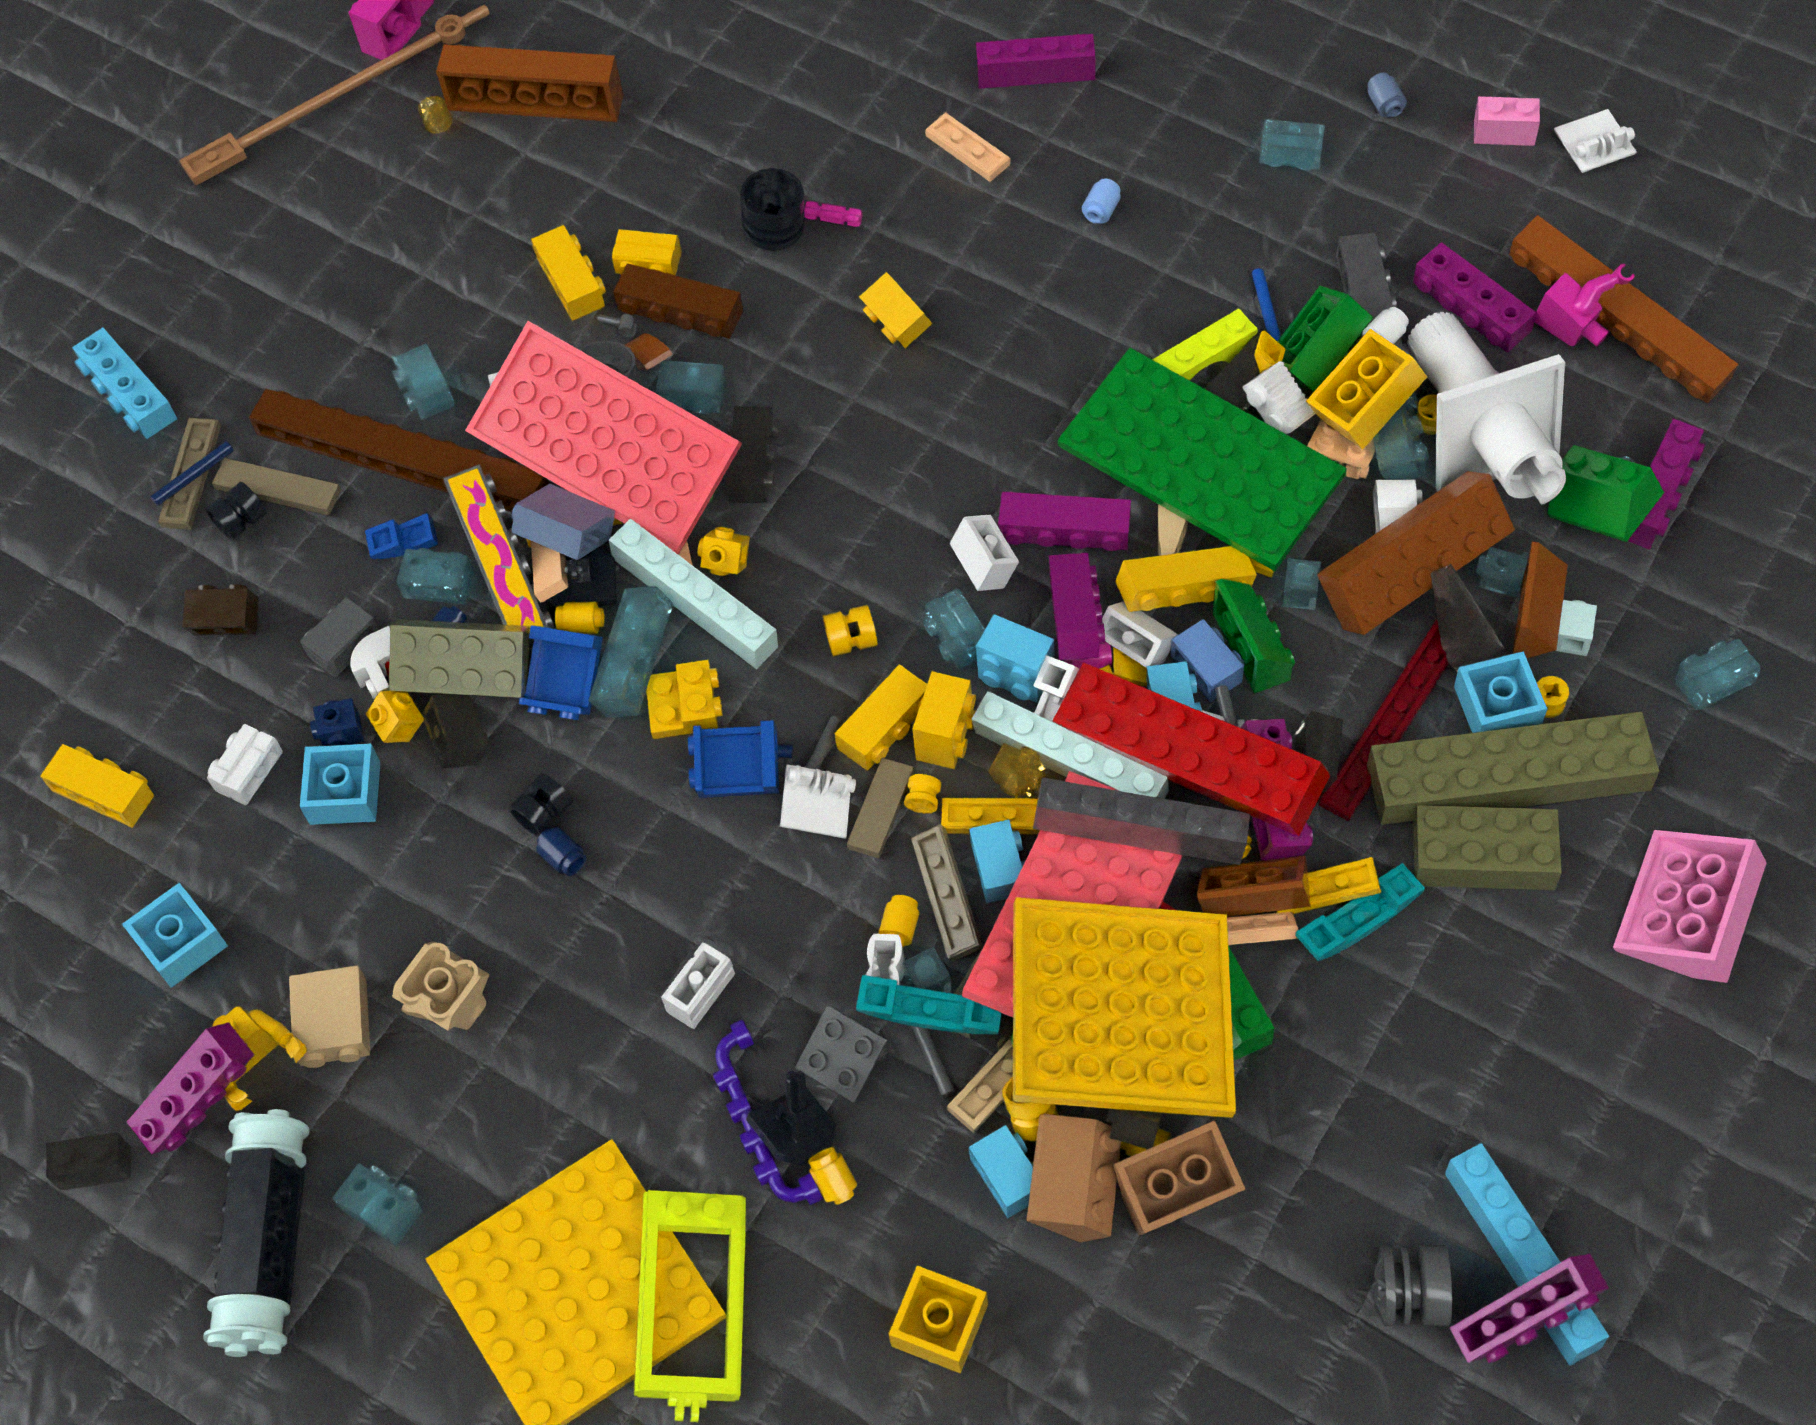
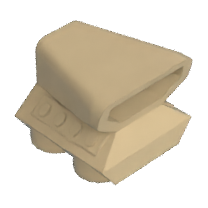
[392,941,490,1030]

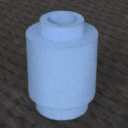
[1082,179,1121,224]

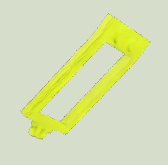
[634,1190,746,1422]

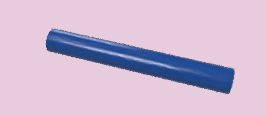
[1252,268,1281,341]

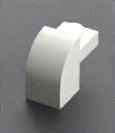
[350,626,390,699]
[1033,655,1079,722]

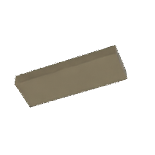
[847,758,914,859]

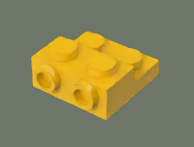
[645,660,723,739]

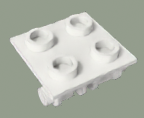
[1554,109,1637,173]
[780,764,856,839]

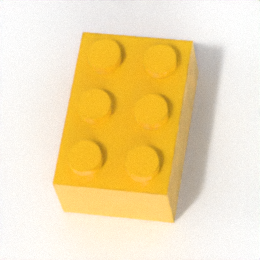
[1306,329,1427,450]

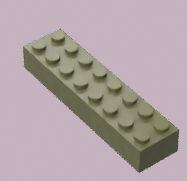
[1367,712,1659,825]

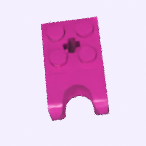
[348,0,434,60]

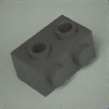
[300,597,379,678]

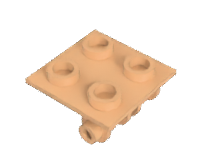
[1307,420,1382,480]

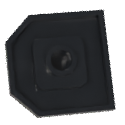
[551,546,617,610]
[746,1071,836,1166]

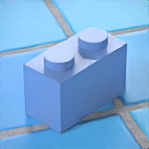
[1170,619,1244,703]

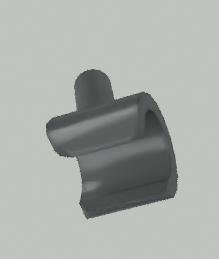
[597,314,638,338]

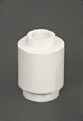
[1362,307,1409,344]

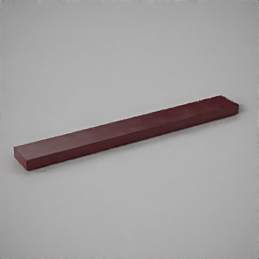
[1319,599,1479,822]

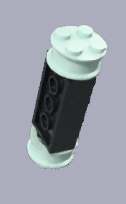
[203,1109,310,1357]

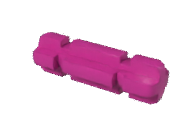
[804,201,863,227]

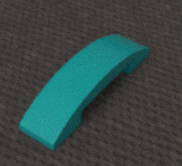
[1295,863,1425,961]
[856,975,1001,1034]

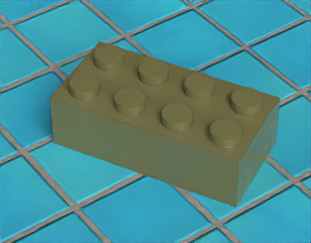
[389,619,529,698]
[1413,805,1562,890]

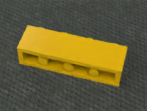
[1115,546,1257,612]

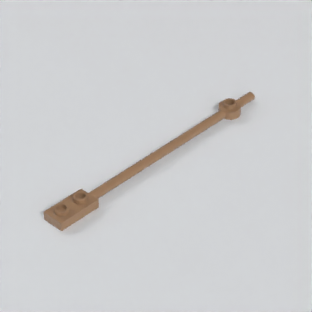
[179,4,490,186]

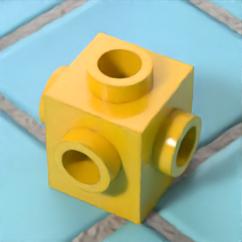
[697,527,750,576]
[366,691,425,743]

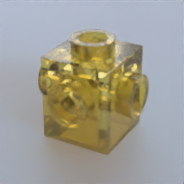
[988,743,1046,798]

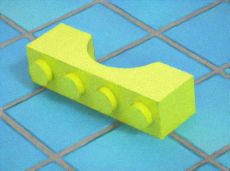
[1152,308,1258,381]

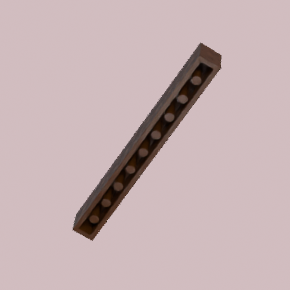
[249,389,549,513]

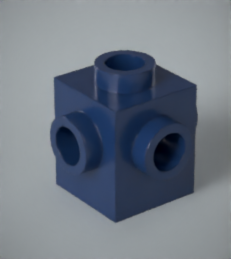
[310,698,365,746]

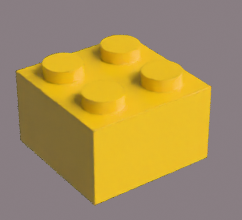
[912,671,976,769]
[889,1265,988,1374]

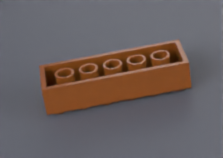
[436,45,624,122]
[1317,471,1515,635]

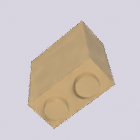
[289,965,370,1068]

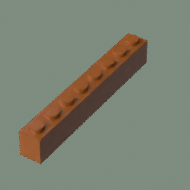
[1509,215,1738,404]

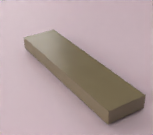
[158,418,221,530]
[212,458,341,516]
[911,824,983,962]

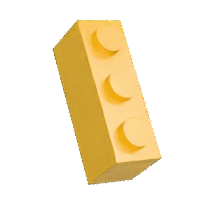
[531,225,606,321]
[834,664,927,771]
[40,744,154,828]

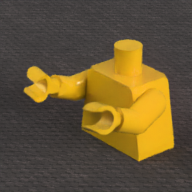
[213,1006,307,1111]

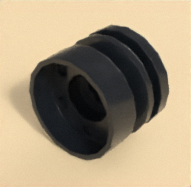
[740,168,804,251]

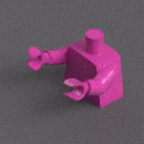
[1534,263,1635,347]

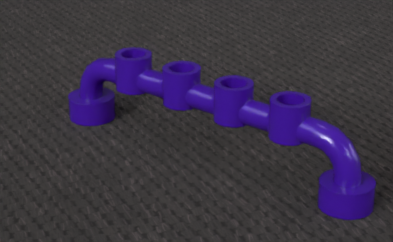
[713,1019,823,1205]

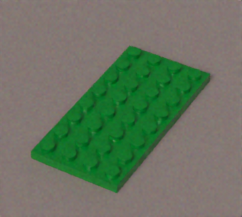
[1058,348,1347,571]

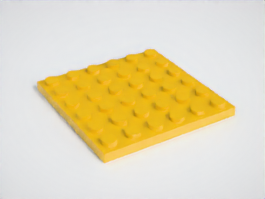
[1013,897,1236,1118]
[425,1139,726,1425]

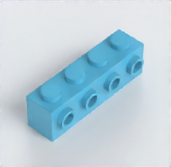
[72,327,177,439]

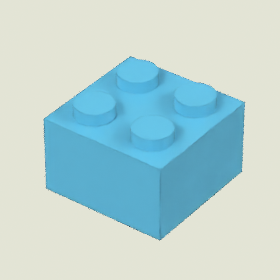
[976,614,1055,703]
[1454,651,1547,733]
[300,744,381,825]
[122,882,228,988]

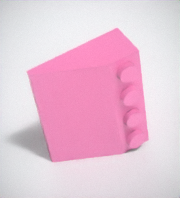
[1613,830,1766,983]

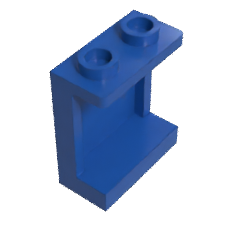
[519,625,603,720]
[688,720,780,798]

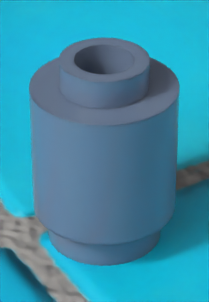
[1367,73,1407,118]

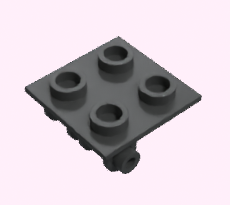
[795,1005,888,1103]

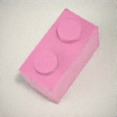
[1474,96,1540,146]

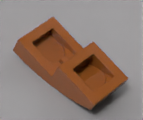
[625,333,673,370]

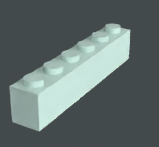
[609,518,778,669]
[971,691,1169,799]

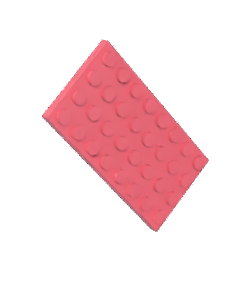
[465,321,742,555]
[962,771,1183,1017]

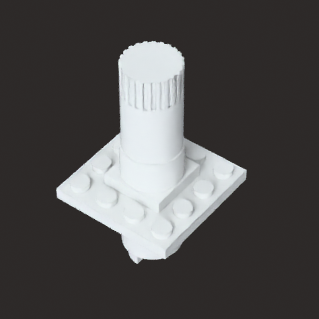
[1407,312,1566,505]

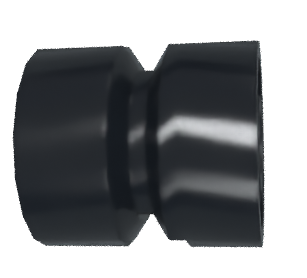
[205,481,267,541]
[508,773,573,837]

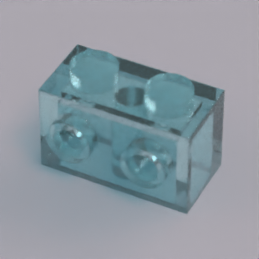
[396,548,474,605]
[332,1163,423,1246]

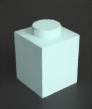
[1555,600,1597,656]

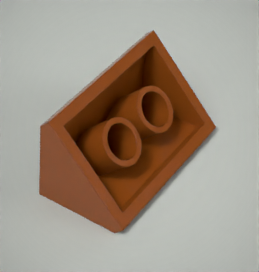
[1512,541,1568,658]
[1197,855,1311,917]

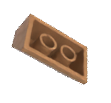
[1027,1114,1122,1243]
[1113,1120,1245,1236]

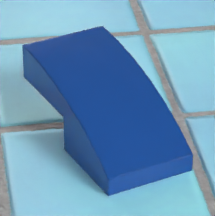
[365,513,438,559]

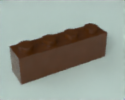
[613,263,743,339]

